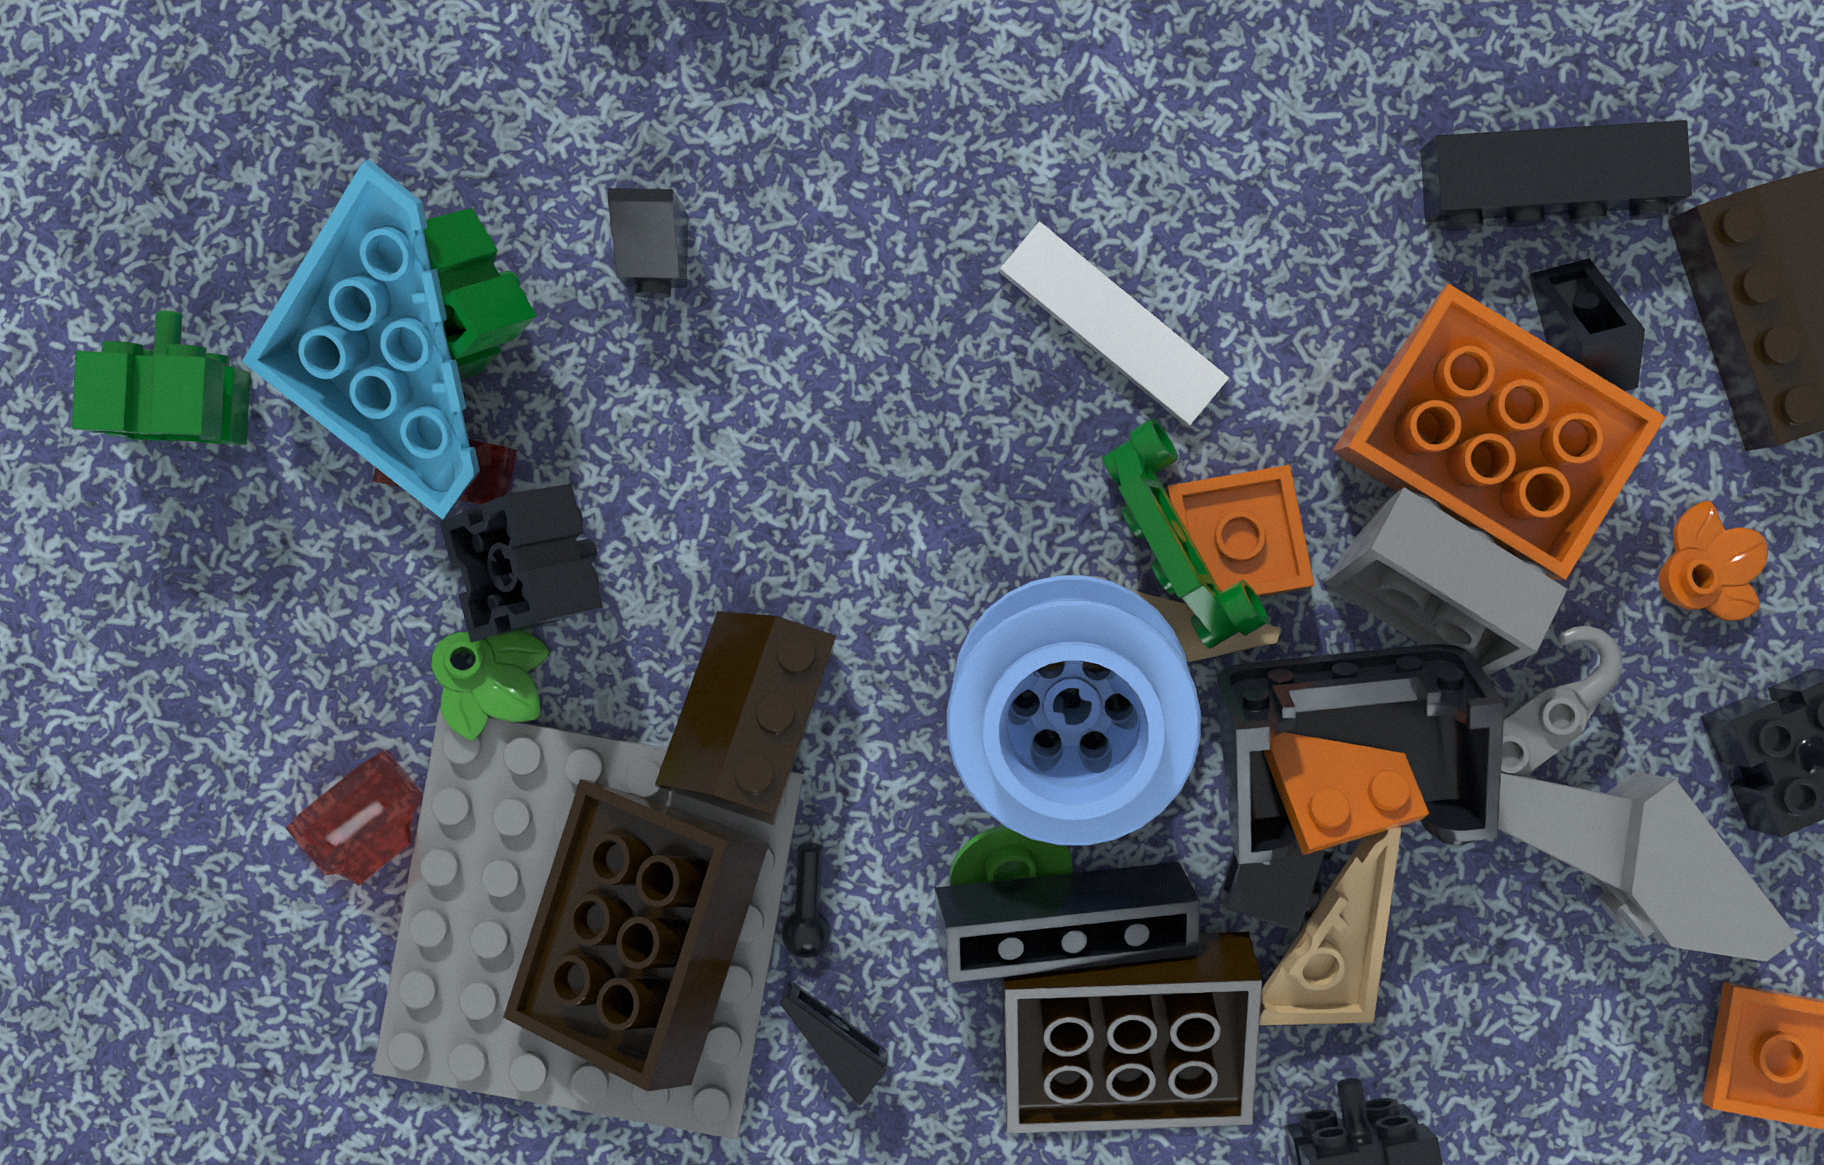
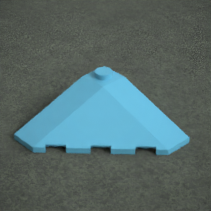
[242,160,480,520]

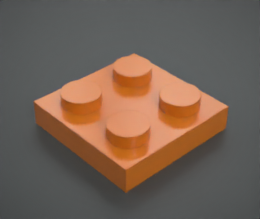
[1165,465,1315,610]
[1702,981,1824,1130]

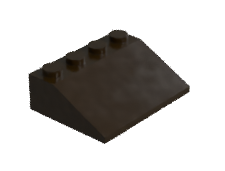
[1668,167,1824,451]
[503,779,769,1092]
[1001,932,1262,1134]

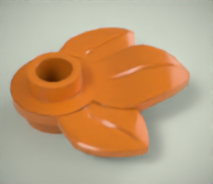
[1658,501,1768,621]

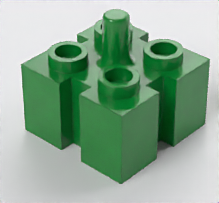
[423,208,537,381]
[72,310,250,445]

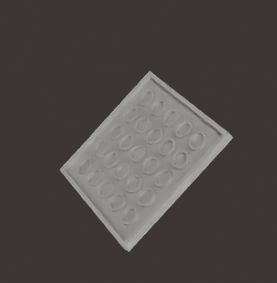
[373,708,804,1139]

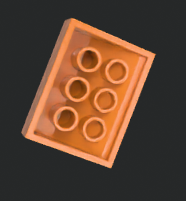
[1332,283,1666,580]

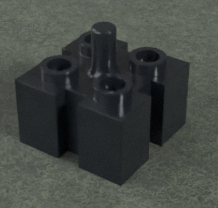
[440,484,603,642]
[1700,669,1824,838]
[1284,1078,1443,1165]

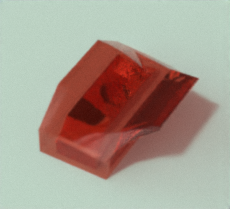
[285,749,423,886]

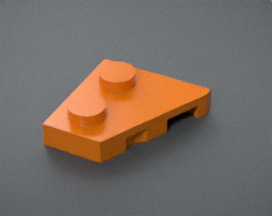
[1263,732,1429,855]

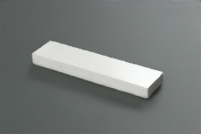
[999,221,1229,427]

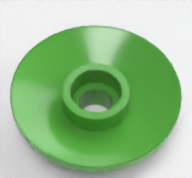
[949,825,1073,886]

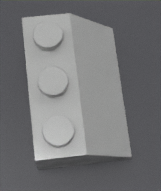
[1323,487,1568,676]

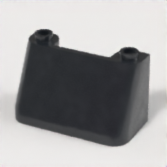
[1217,644,1505,865]

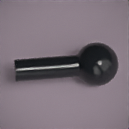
[781,843,830,958]

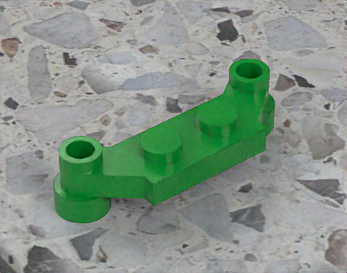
[1102,418,1269,649]

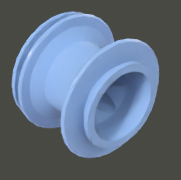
[947,575,1201,845]

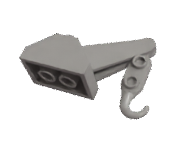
[1498,626,1799,962]

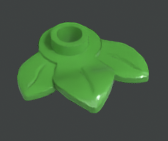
[431,631,549,741]

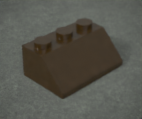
[655,611,836,825]

